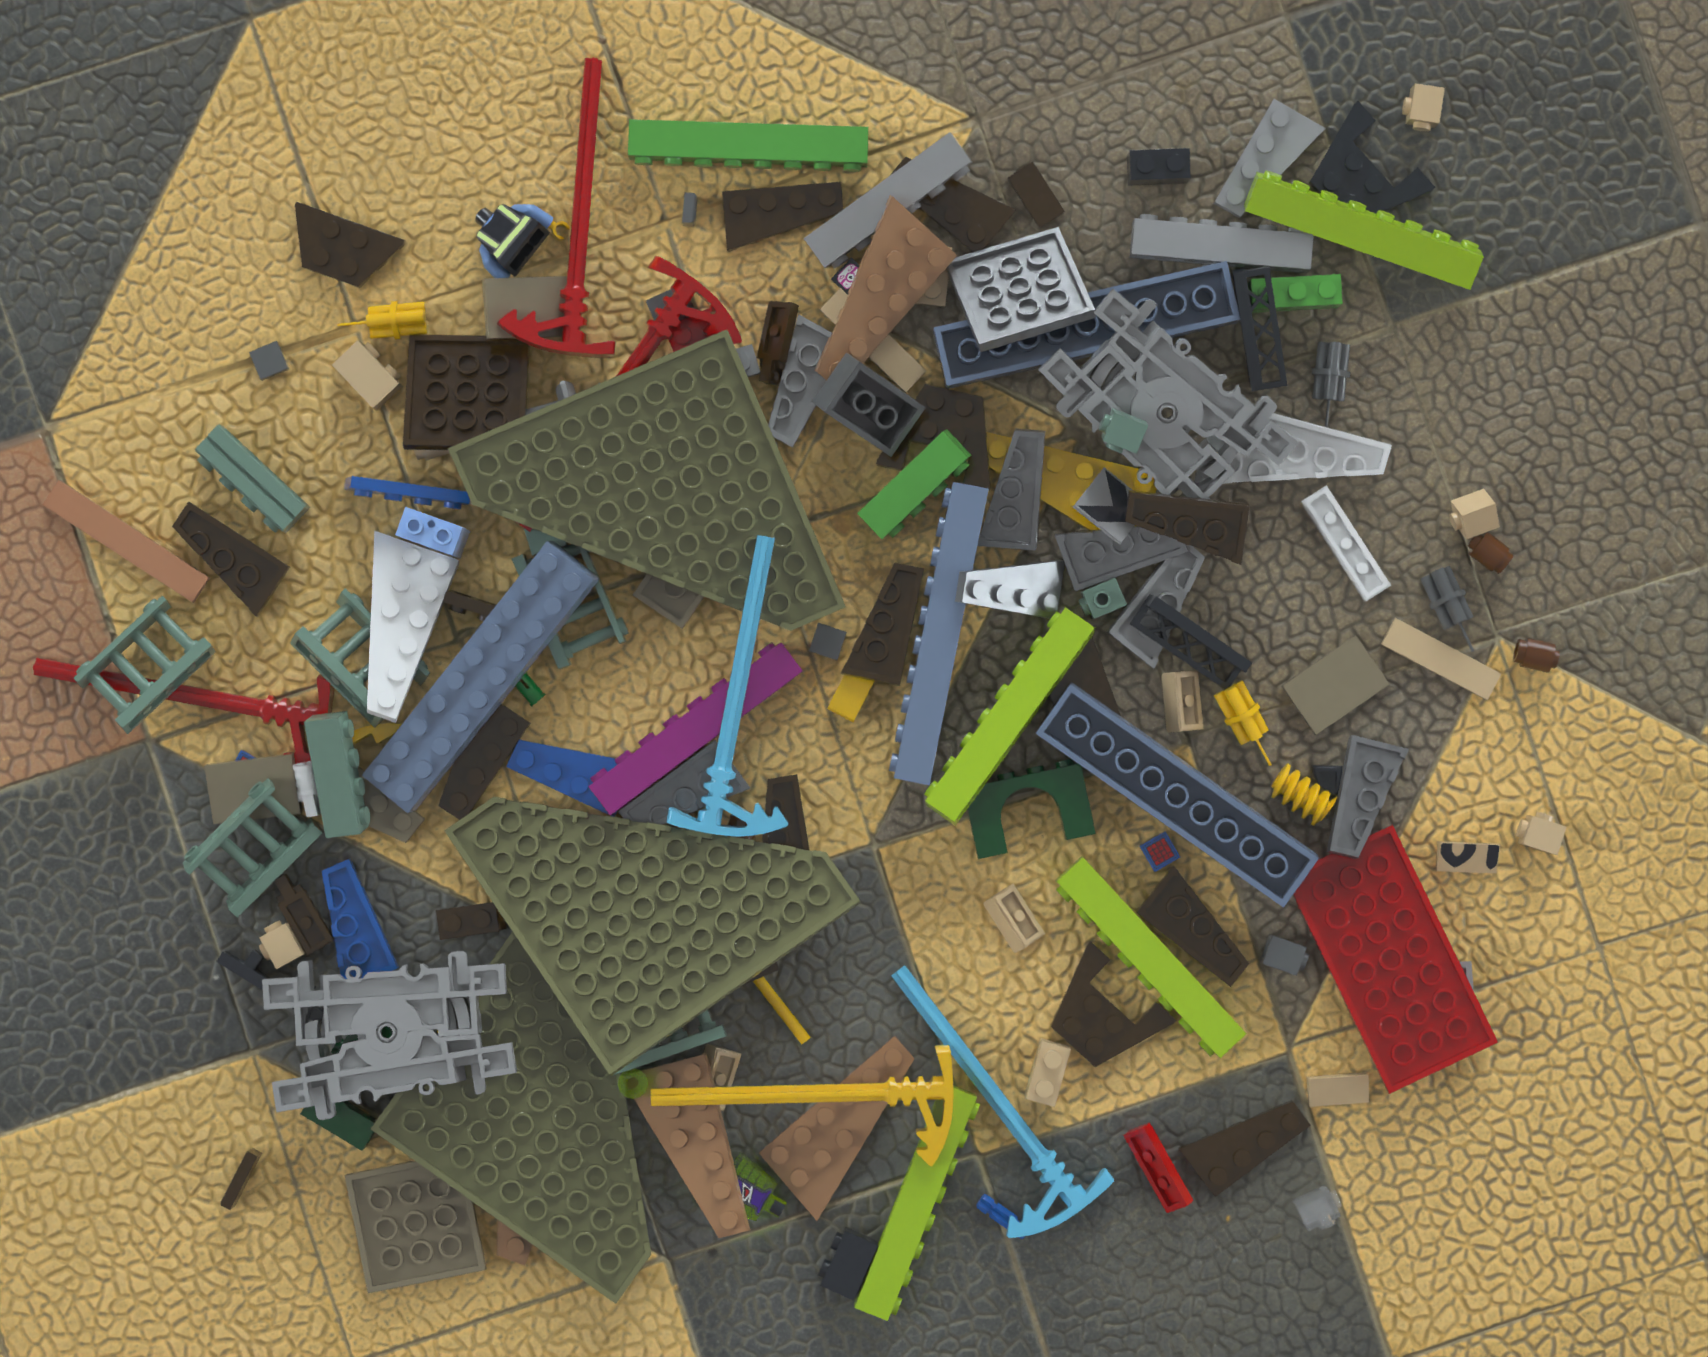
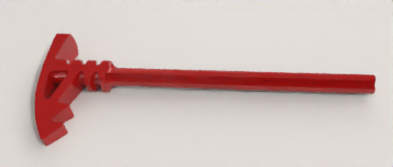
[497,57,616,358]
[516,256,742,532]
[33,658,335,764]

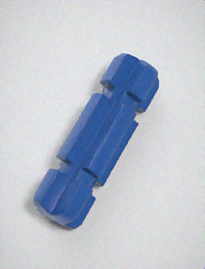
[976,1194,1026,1239]

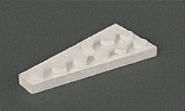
[367,531,459,723]

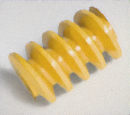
[1271,763,1338,826]

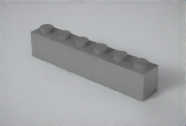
[804,132,973,269]
[1129,214,1314,273]

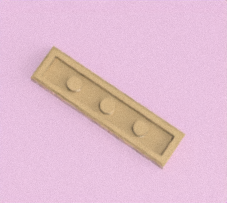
[819,288,926,393]
[1380,618,1501,700]

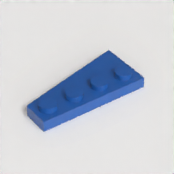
[344,476,470,510]
[506,740,618,817]
[322,858,399,979]

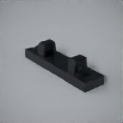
[216,950,324,1024]

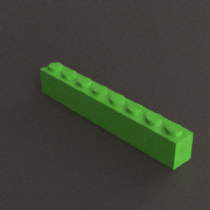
[628,119,869,172]

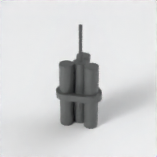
[1312,342,1350,427]
[1421,566,1474,652]

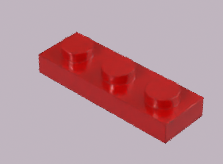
[1123,1122,1194,1213]

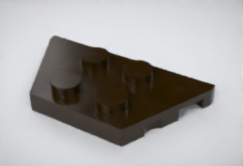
[295,202,406,288]

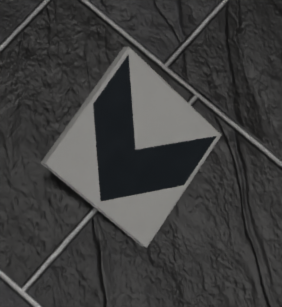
[1073,467,1135,545]

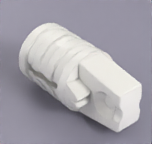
[293,761,321,817]

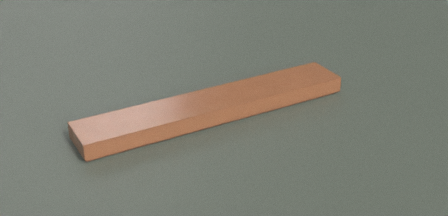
[42,480,210,603]

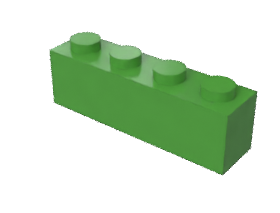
[857,429,971,539]

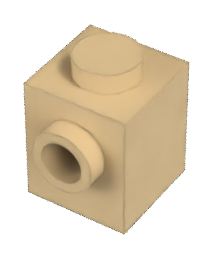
[1402,83,1445,131]
[1449,489,1500,540]
[1516,812,1566,855]
[259,920,306,969]

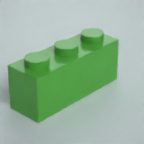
[1247,274,1343,313]

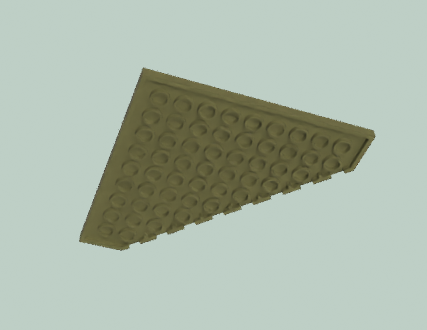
[448,329,846,631]
[444,797,861,1076]
[371,932,651,1304]

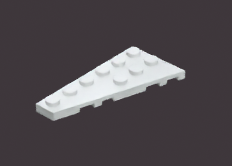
[1194,413,1392,484]

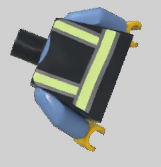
[475,204,570,278]

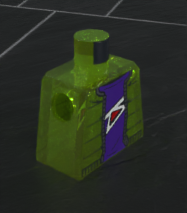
[734,1151,787,1221]

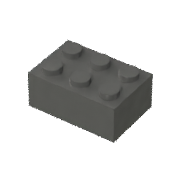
[812,352,925,457]

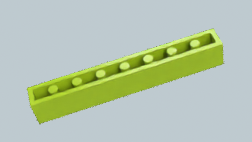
[1244,170,1484,290]
[924,607,1095,826]
[1055,856,1247,1058]
[854,1085,980,1321]

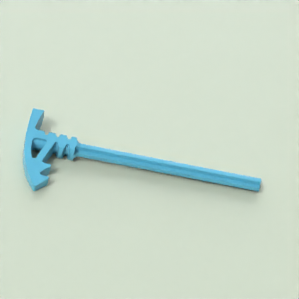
[666,535,788,837]
[891,965,1114,1238]

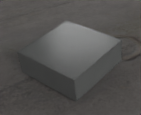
[682,192,698,227]
[249,341,289,381]
[809,623,847,660]

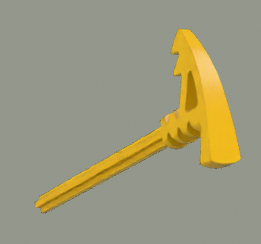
[651,1045,954,1166]

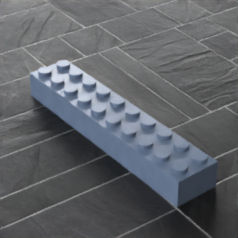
[933,261,1240,389]
[889,482,989,786]
[362,541,600,813]
[1036,682,1319,908]

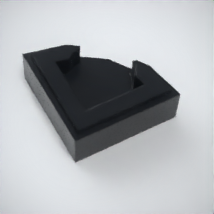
[1311,765,1343,795]

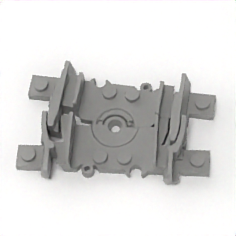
[1039,289,1298,500]
[262,951,517,1120]

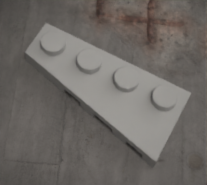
[1214,99,1326,218]
[768,314,832,448]
[1106,545,1205,669]

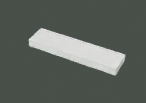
[1301,485,1391,602]

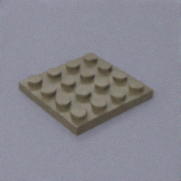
[345,1161,487,1293]

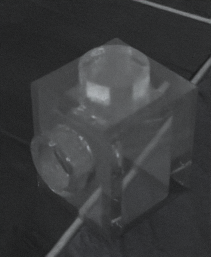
[1292,1185,1342,1231]

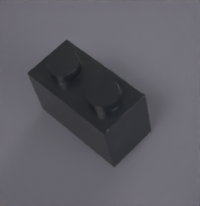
[1127,148,1191,186]
[818,1227,878,1300]

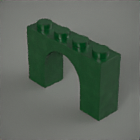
[967,759,1096,859]
[300,1026,393,1151]

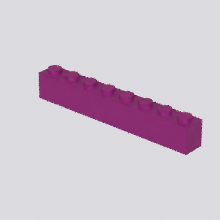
[588,642,803,816]

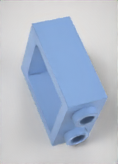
[395,507,470,559]

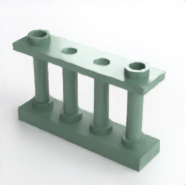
[512,544,629,670]
[290,588,430,728]
[74,596,216,734]
[183,778,322,917]
[612,1009,727,1076]

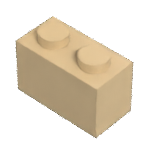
[332,340,403,411]
[1024,1038,1071,1107]

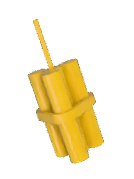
[337,301,428,340]
[1214,680,1272,766]

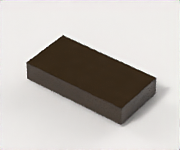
[1007,162,1065,229]
[221,1148,262,1210]

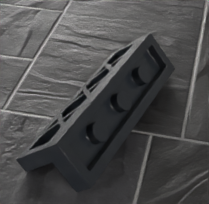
[1232,266,1288,391]
[1130,594,1252,690]

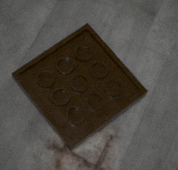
[403,334,530,450]

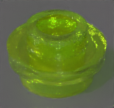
[618,1068,648,1099]

